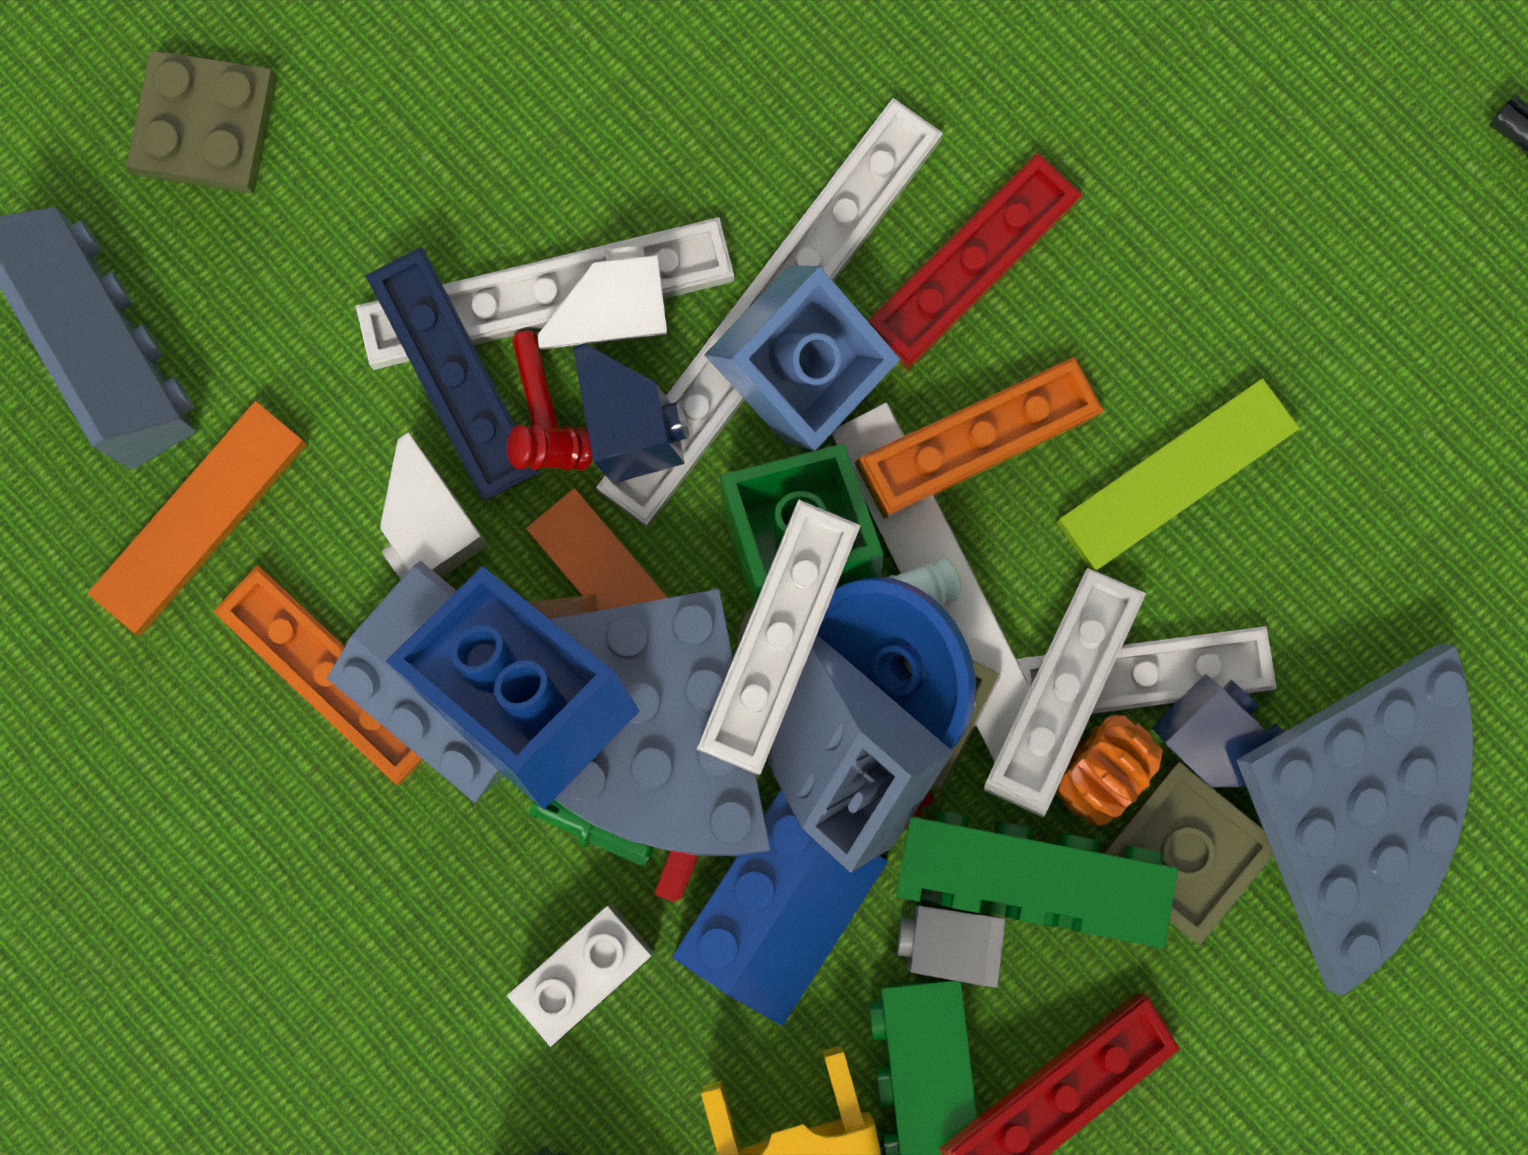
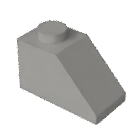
[897,904,1005,988]

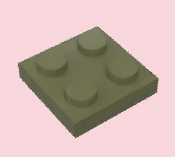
[126,50,277,194]
[1101,761,1274,946]

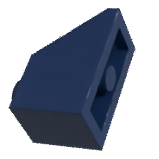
[573,344,689,484]

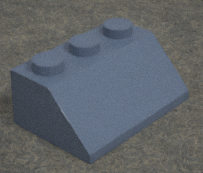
[327,561,504,803]

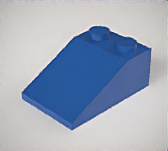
[386,566,640,810]

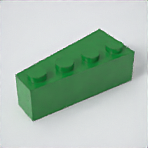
[896,809,1178,948]

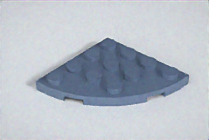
[550,589,770,856]
[1237,643,1473,996]

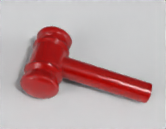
[506,331,593,471]

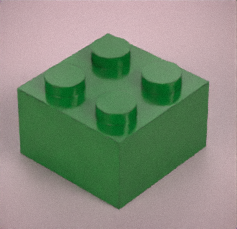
[720,443,884,609]

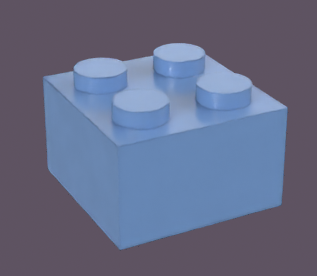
[704,265,900,451]

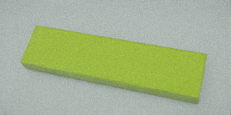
[1056,378,1300,571]

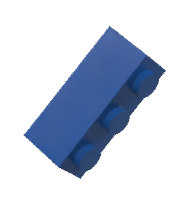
[672,789,888,1026]

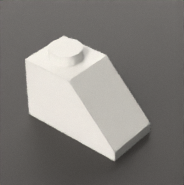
[538,246,667,349]
[380,432,488,579]

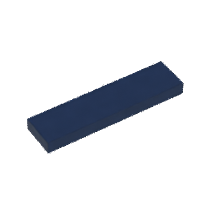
[365,247,540,502]

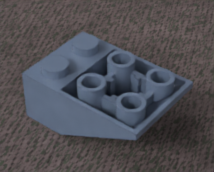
[766,635,953,873]

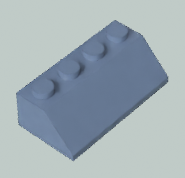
[0,207,197,470]

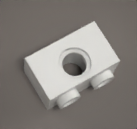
[507,904,655,1047]

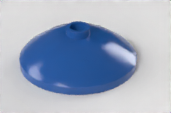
[817,577,976,750]

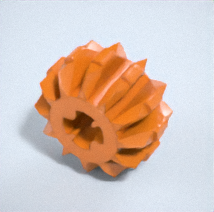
[1056,715,1163,826]

